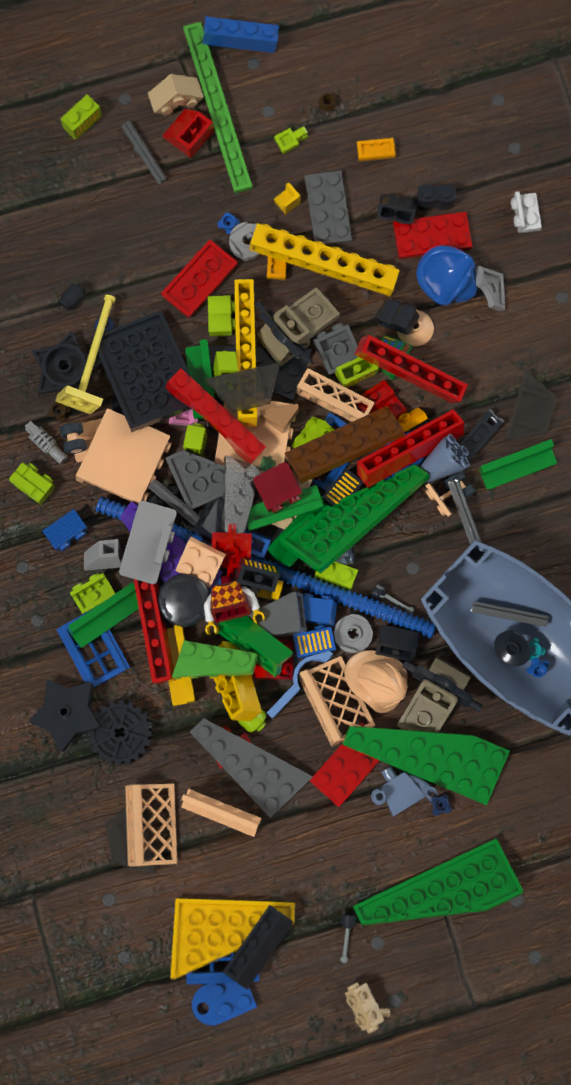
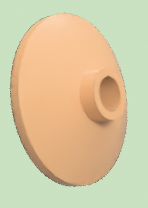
[397,310,434,347]

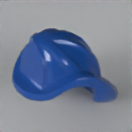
[416,246,478,305]

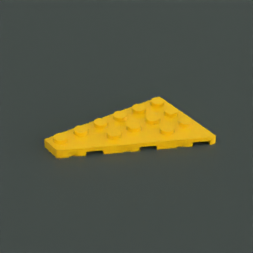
[171,899,295,979]

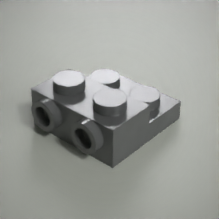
[312,322,358,375]

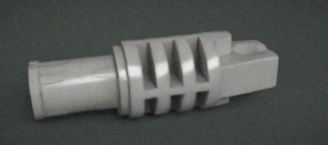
[25,421,69,465]

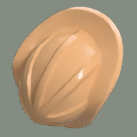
[344,650,407,713]

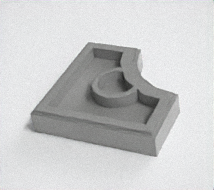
[475,266,505,311]

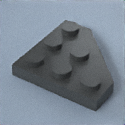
[166,450,242,509]

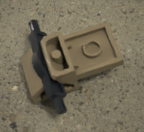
[254,287,340,367]
[397,655,483,733]

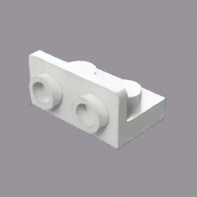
[511,192,542,233]

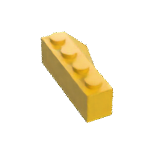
[210,641,262,721]

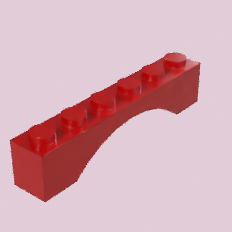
[165,368,266,465]

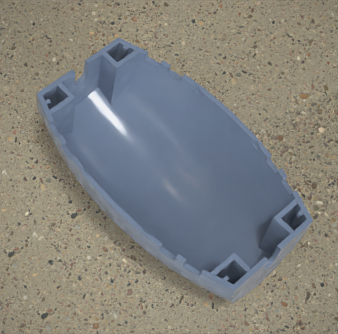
[421,541,571,736]

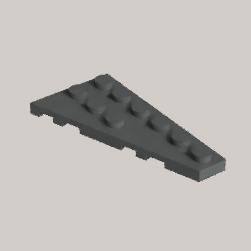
[189,718,313,818]

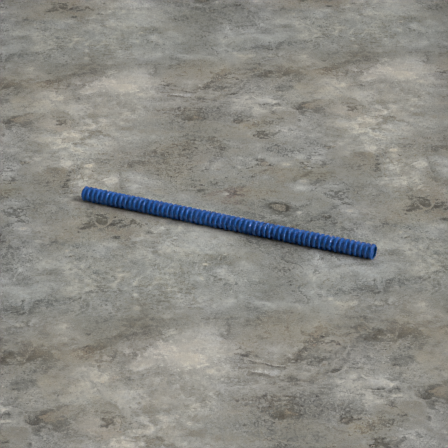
[96,496,436,638]

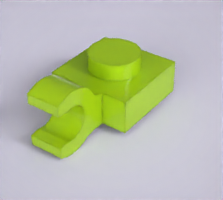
[274,127,308,154]

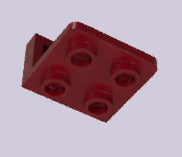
[253,462,304,513]

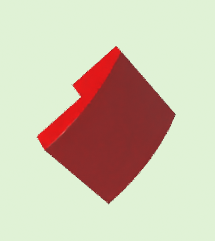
[354,380,407,419]

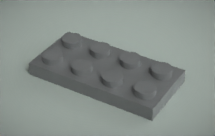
[305,171,352,246]

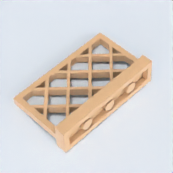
[298,656,375,747]
[125,784,177,866]
[181,789,262,837]

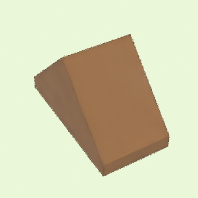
[260,404,299,433]

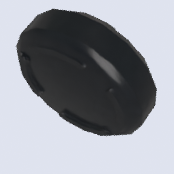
[158,574,211,627]

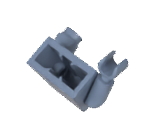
[371,766,439,816]

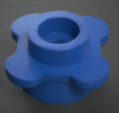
[218,213,240,234]
[527,658,549,678]

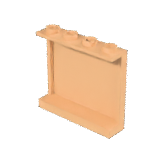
[215,394,296,475]
[76,408,172,505]

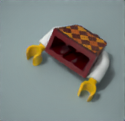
[204,576,265,635]

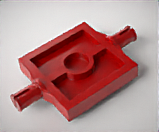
[212,523,252,577]

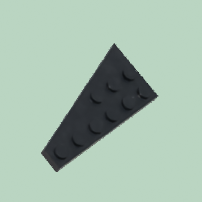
[193,345,312,401]

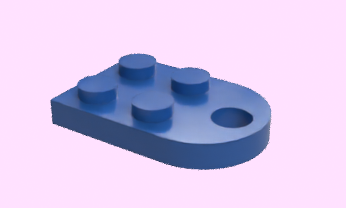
[192,983,257,1025]

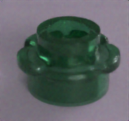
[260,455,276,472]

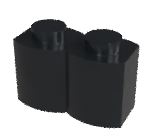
[416,184,456,210]
[377,194,417,224]
[375,299,420,335]

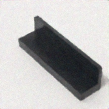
[223,904,293,989]

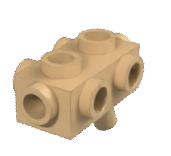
[345,982,390,1033]

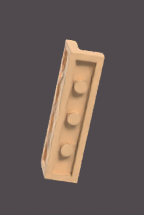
[296,368,374,422]

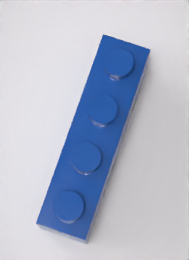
[202,16,278,53]

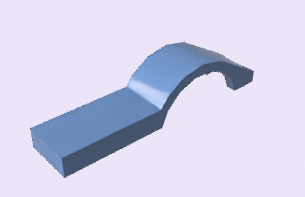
[267,651,333,719]

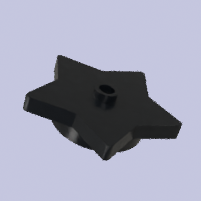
[32,332,102,395]
[29,680,101,752]

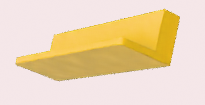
[167,625,196,706]

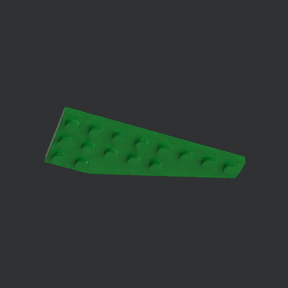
[279,465,429,574]
[342,726,510,805]
[353,839,524,926]

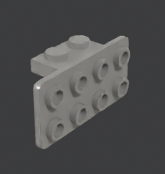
[119,501,176,584]

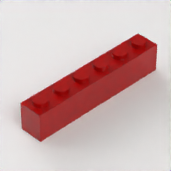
[354,335,468,404]
[357,409,464,487]
[134,579,176,685]

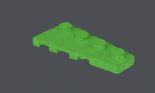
[172,641,258,679]

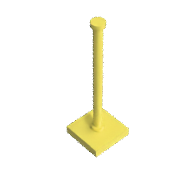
[56,295,116,415]

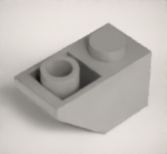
[84,539,123,571]

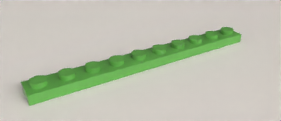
[183,22,252,194]

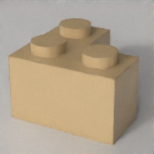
[148,74,204,115]

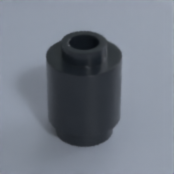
[58,283,86,311]

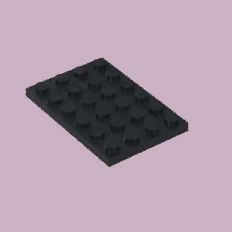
[91,310,192,433]

